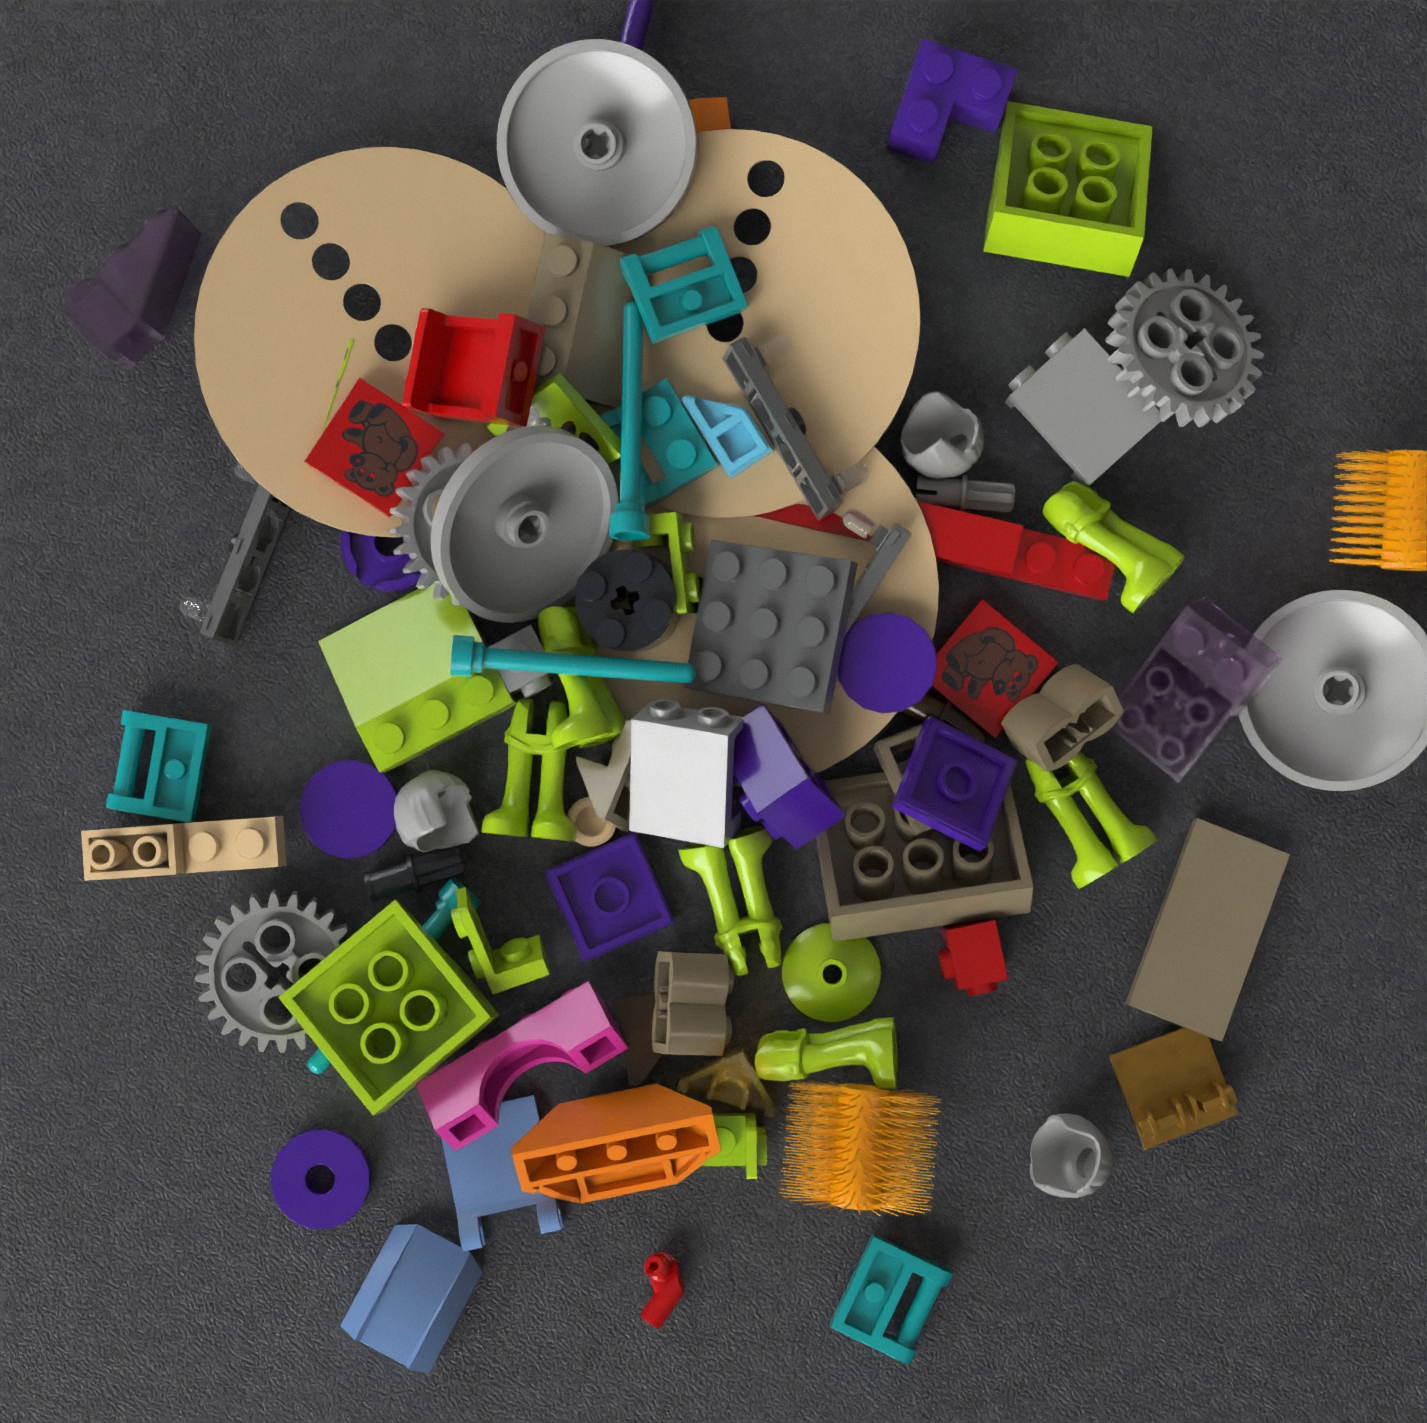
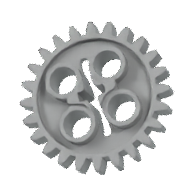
[1106,268,1264,428]
[389,443,482,606]
[195,889,348,1053]

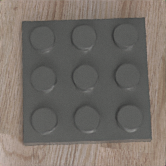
[683,540,858,714]

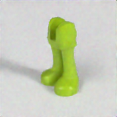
[1043,481,1185,614]
[538,606,625,750]
[482,698,576,841]
[1025,751,1158,889]
[678,825,783,976]
[754,1017,898,1090]

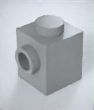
[488,625,556,698]

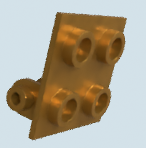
[1109,1027,1238,1150]

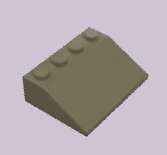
[816,772,1033,942]

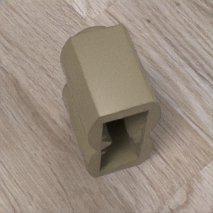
[1001,664,1124,772]
[652,951,734,1056]

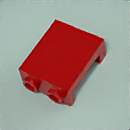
[402,308,546,427]

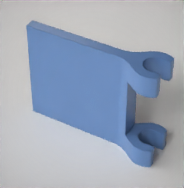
[441,1095,564,1252]

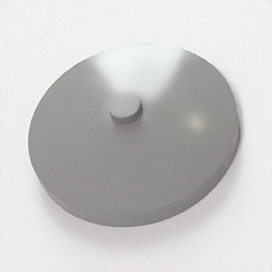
[497,39,698,246]
[431,425,619,623]
[1236,590,1427,791]

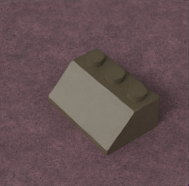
[527,233,651,409]

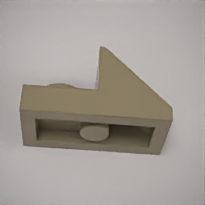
[576,720,631,832]

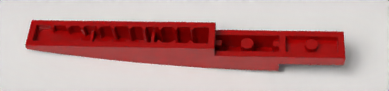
[754,501,1115,601]

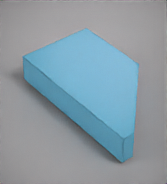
[681,395,774,479]

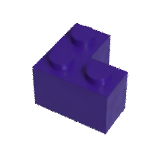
[887,38,1017,164]
[733,704,846,850]

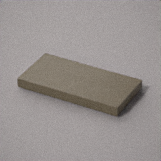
[1125,818,1290,1041]

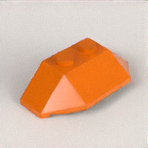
[511,1084,721,1204]

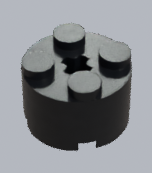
[575,549,682,652]

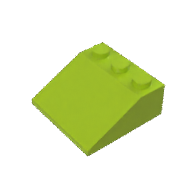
[983,101,1152,277]
[318,583,517,772]
[278,899,499,1116]

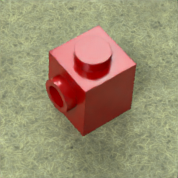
[938,918,1008,996]

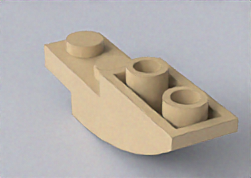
[81,816,287,881]

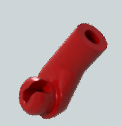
[640,1252,685,1329]

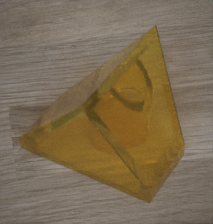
[677,1040,777,1118]

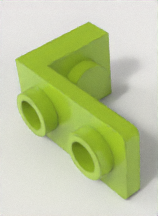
[633,512,701,614]
[451,887,550,994]
[701,1113,767,1179]

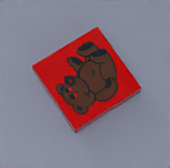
[304,377,444,518]
[931,599,1059,739]

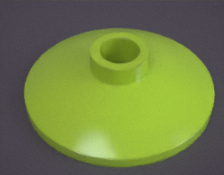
[782,923,881,1022]

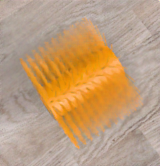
[1329,449,1427,571]
[779,1080,941,1216]

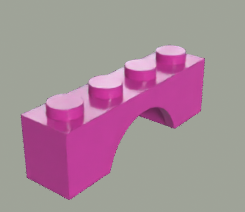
[416,981,628,1151]

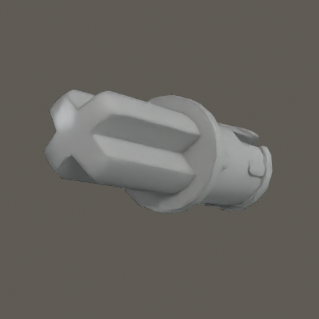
[916,474,1015,512]

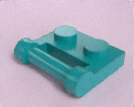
[619,225,748,344]
[600,378,719,510]
[106,710,212,823]
[830,1233,954,1364]

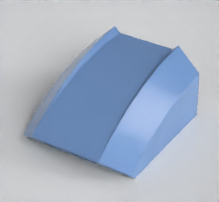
[340,1224,482,1374]

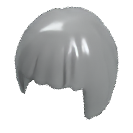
[901,391,984,479]
[394,770,479,852]
[1030,1113,1114,1198]

